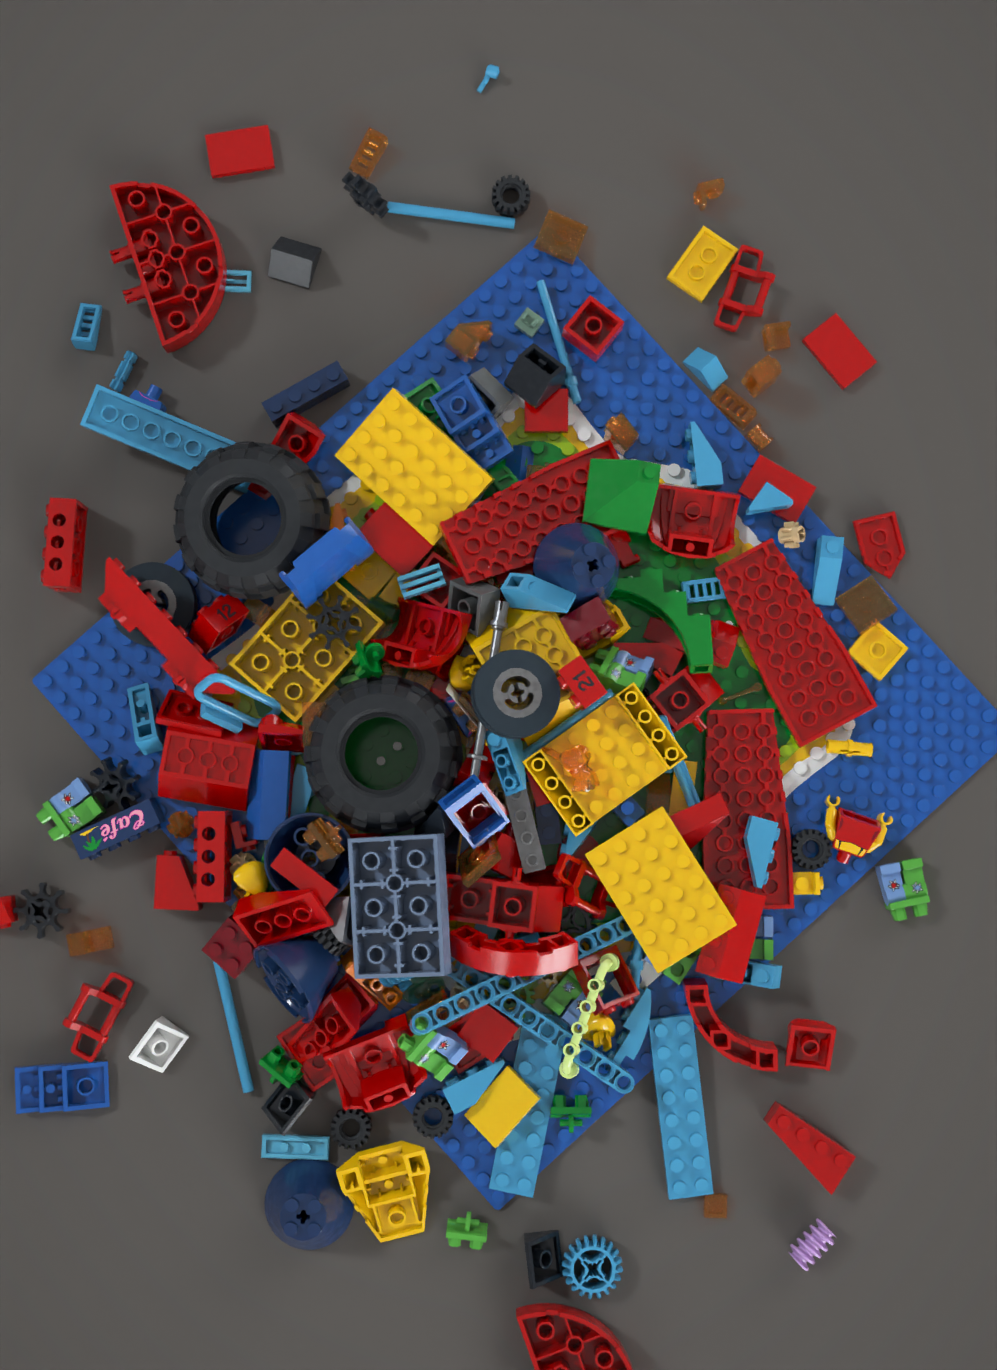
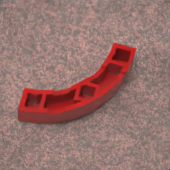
[450,924,578,978]
[682,978,778,1072]

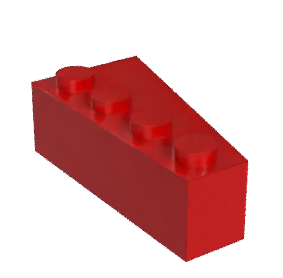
[763,1101,856,1195]

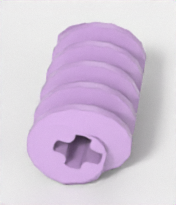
[788,1218,837,1271]

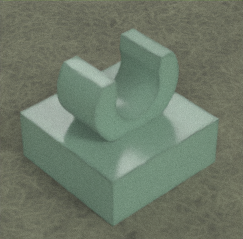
[514,307,544,339]

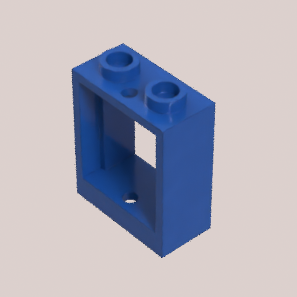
[438,774,510,849]

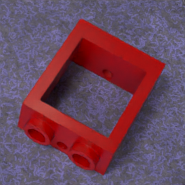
[572,945,640,1016]

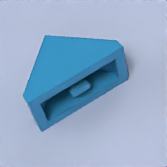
[682,347,728,393]
[746,482,793,515]

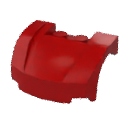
[648,482,741,558]
[370,597,473,670]
[322,1013,427,1113]

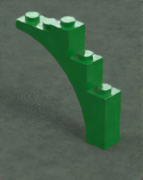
[610,567,714,674]

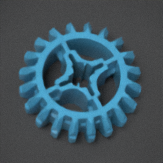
[562,1234,623,1299]

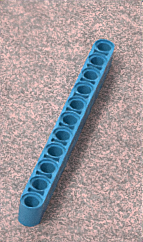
[409,916,633,1036]
[448,957,634,1094]

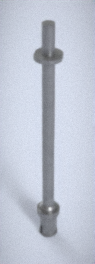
[467,601,510,779]

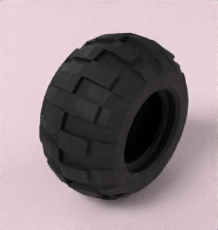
[173,441,331,600]
[304,675,463,834]

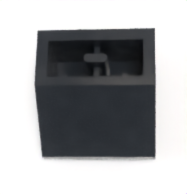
[504,343,566,409]

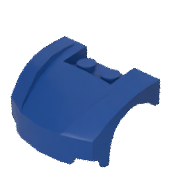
[279,517,374,610]

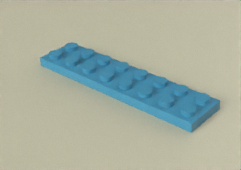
[80,384,250,494]
[489,1011,568,1198]
[648,1013,714,1200]

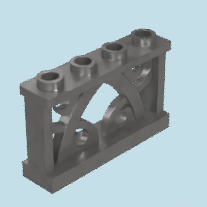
[501,786,546,874]

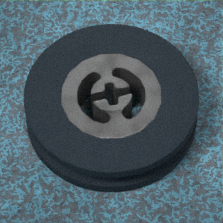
[113,562,198,647]
[471,649,560,739]

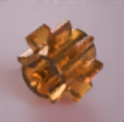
[166,810,194,839]

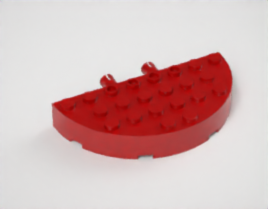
[109,181,227,353]
[516,1303,633,1370]

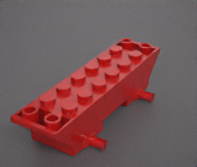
[98,556,236,699]
[646,666,725,734]
[446,867,565,939]

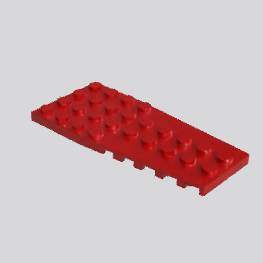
[438,440,622,585]
[714,538,878,748]
[702,708,794,910]

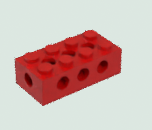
[41,497,88,593]
[193,811,233,902]

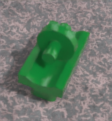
[352,640,385,679]
[259,1045,304,1089]
[550,1095,592,1133]

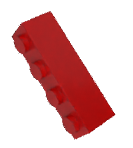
[695,883,767,984]

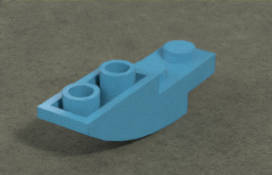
[605,986,651,1071]

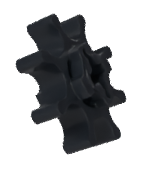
[342,171,389,219]
[306,595,362,651]
[90,757,142,811]
[13,882,72,939]

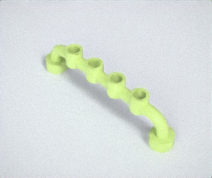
[559,953,620,1079]

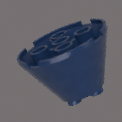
[533,523,619,612]
[264,813,351,898]
[253,935,340,1023]
[264,1159,354,1250]

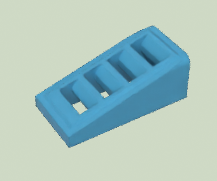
[71,303,102,351]
[680,577,726,604]

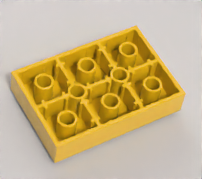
[334,388,495,546]
[229,581,386,724]
[585,806,737,973]

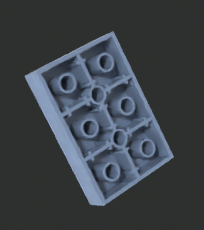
[348,833,452,979]

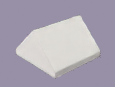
[129,1016,189,1073]

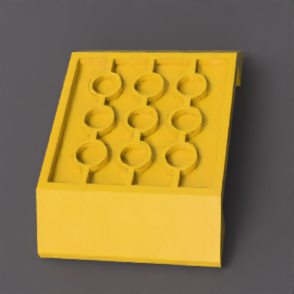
[465,607,581,747]
[523,682,688,837]

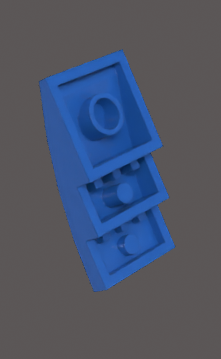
[429,374,515,471]
[15,1061,110,1114]

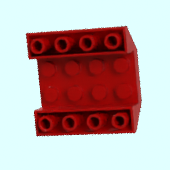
[158,723,260,811]

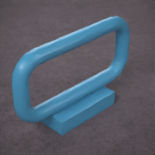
[194,673,281,734]

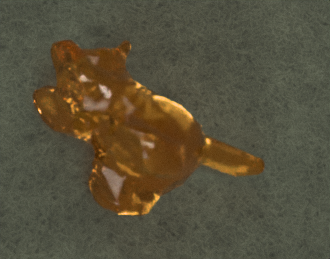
[542,744,600,792]

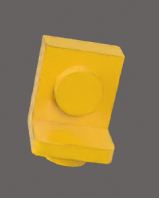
[793,871,824,895]

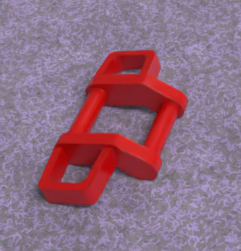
[713,245,776,332]
[553,853,618,920]
[62,972,134,1062]

